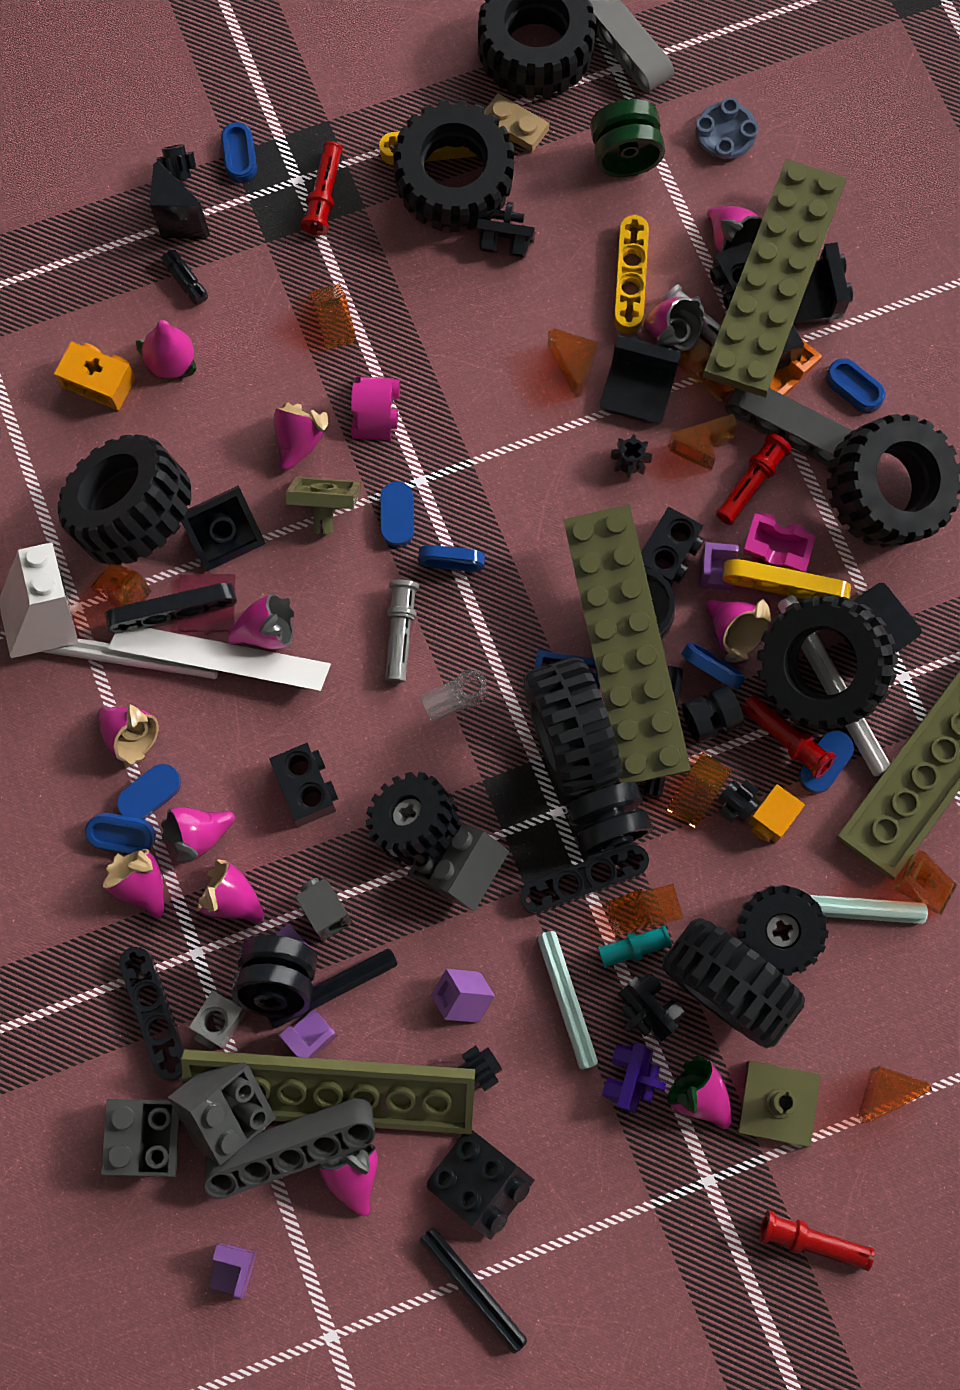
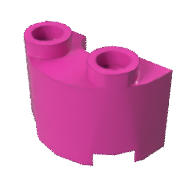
[351,376,400,441]
[742,513,816,572]

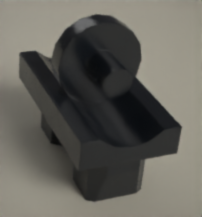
[477,202,536,258]
[618,973,685,1043]

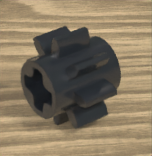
[156,144,196,181]
[610,434,652,478]
[717,779,761,823]
[458,1045,502,1092]

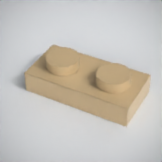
[484,93,549,152]

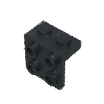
[793,242,853,325]
[600,335,681,425]
[836,582,922,656]
[427,1130,535,1240]

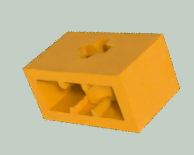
[54,341,136,411]

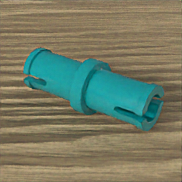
[598,925,672,968]

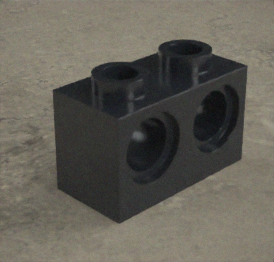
[641,506,705,586]
[269,742,339,827]

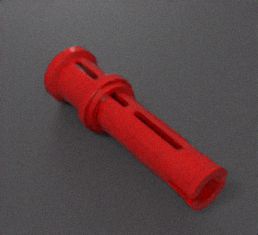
[300,141,343,236]
[715,433,792,525]
[741,695,836,779]
[759,1210,875,1271]

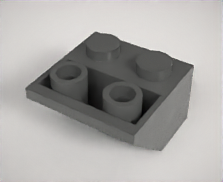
[407,822,509,911]
[168,1062,276,1166]
[101,1099,180,1177]

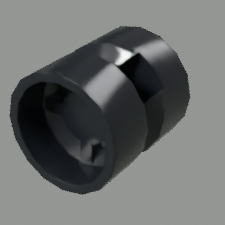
[681,685,744,744]

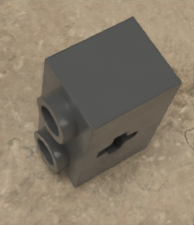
[295,878,353,942]

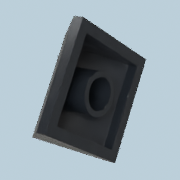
[150,161,210,239]
[181,485,266,572]

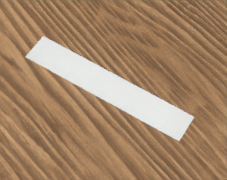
[107,627,331,691]

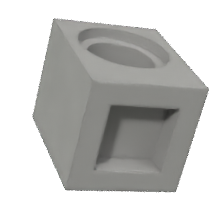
[189,990,247,1050]

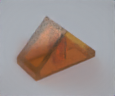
[309,283,357,350]
[547,328,598,398]
[90,565,152,607]
[666,753,732,828]
[892,850,957,915]
[858,1066,932,1123]

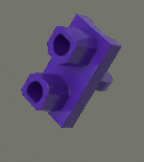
[602,1042,666,1114]

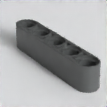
[725,388,853,466]
[204,1098,375,1199]

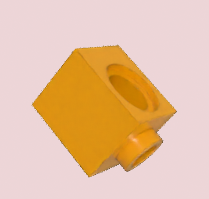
[748,784,805,843]

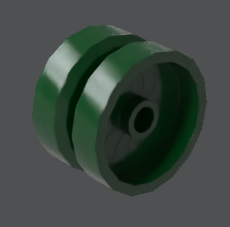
[590,99,665,177]

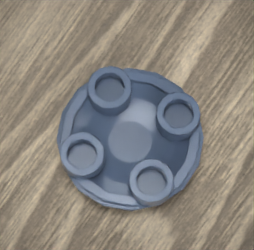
[696,97,759,159]

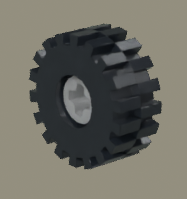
[365,772,460,865]
[736,884,829,976]

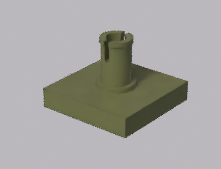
[286,477,361,534]
[737,1060,821,1147]

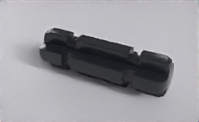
[162,249,208,305]

